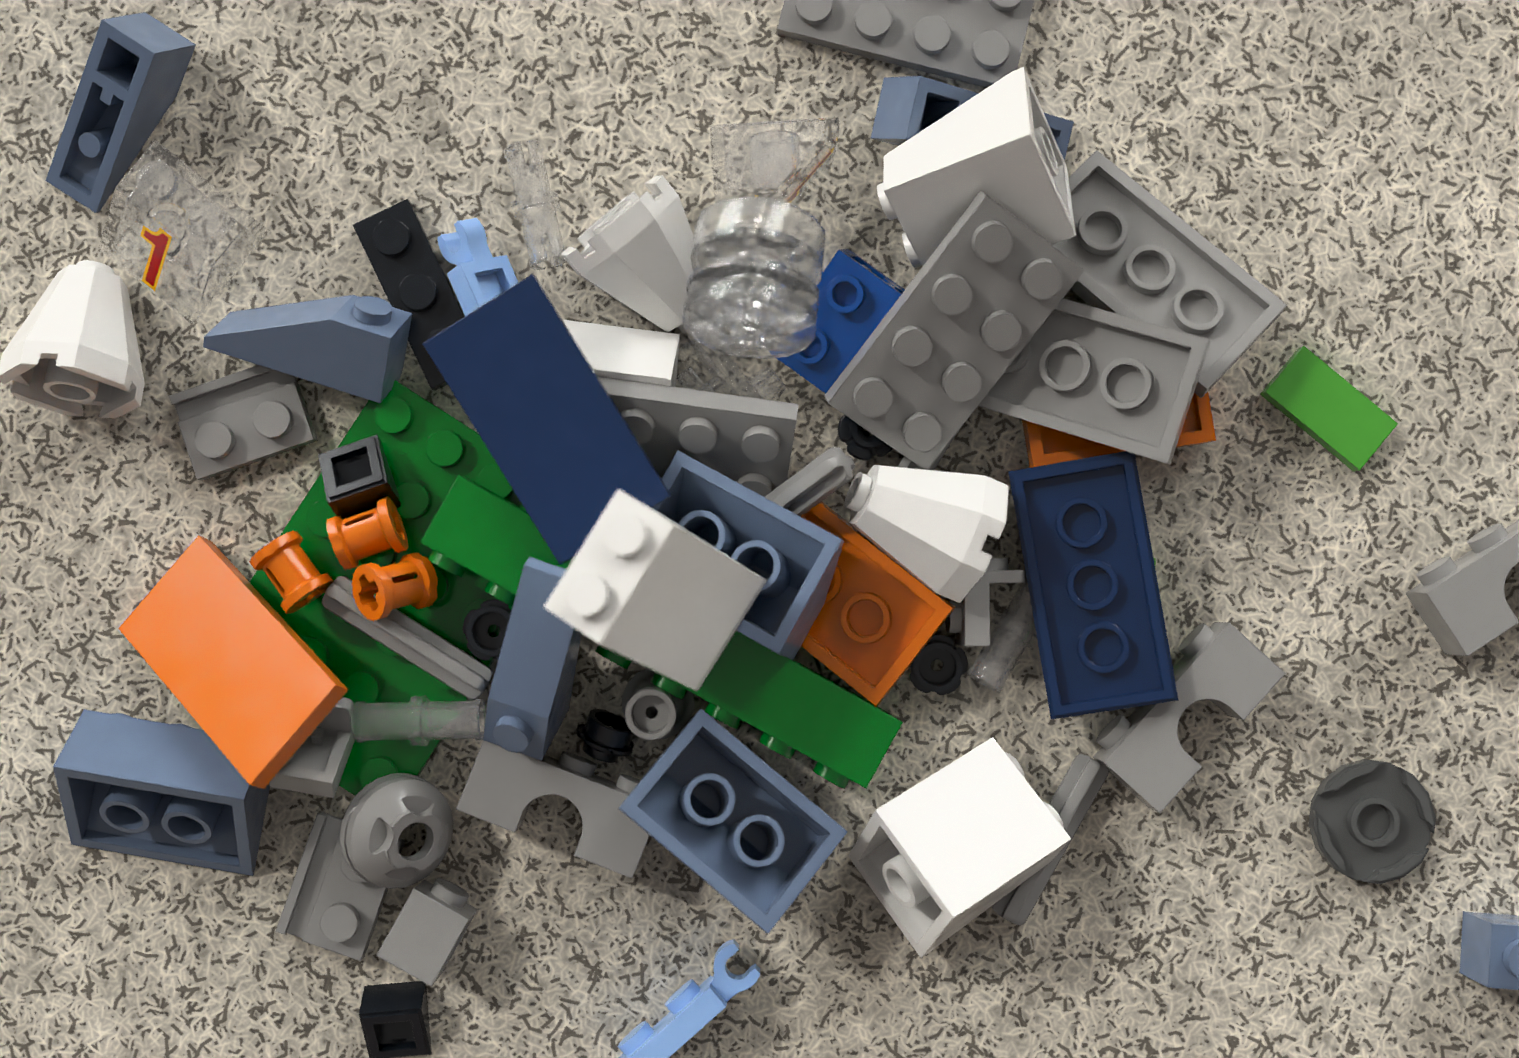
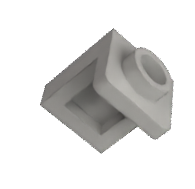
[945,558,1025,646]
[270,697,356,798]

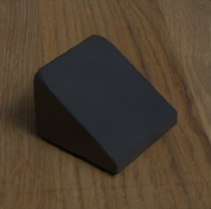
[318,434,401,519]
[359,981,432,1058]

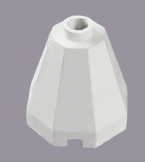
[561,175,715,333]
[0,260,145,419]
[845,465,1009,603]

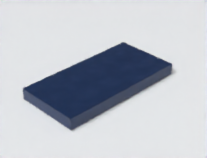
[422,274,672,565]
[1008,451,1178,720]

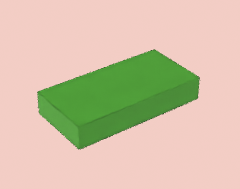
[1260,346,1398,472]

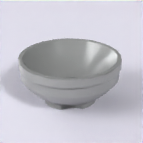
[340,773,453,889]

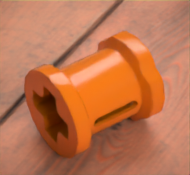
[326,497,408,570]
[249,530,334,614]
[352,552,438,621]

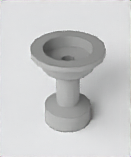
[622,668,694,740]

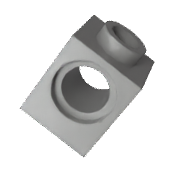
[376,878,478,986]

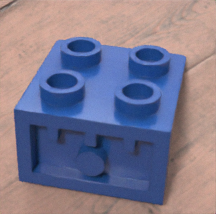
[770,249,905,394]

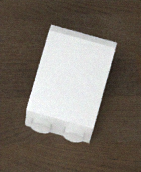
[877,67,1076,268]
[544,489,767,691]
[848,737,1071,958]

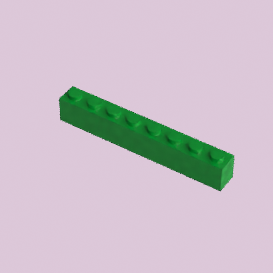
[420,475,903,789]

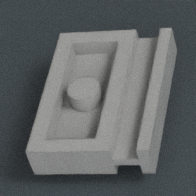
[169,365,318,481]
[275,811,405,961]

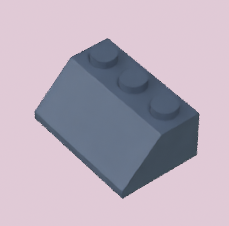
[653,450,844,659]
[53,709,270,876]
[618,709,848,934]

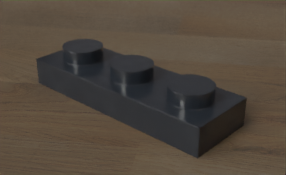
[353,199,465,391]

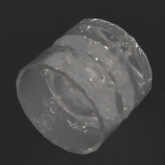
[682,197,826,359]

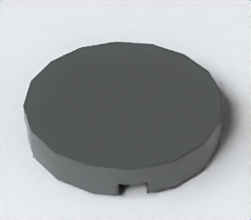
[1308,759,1436,884]

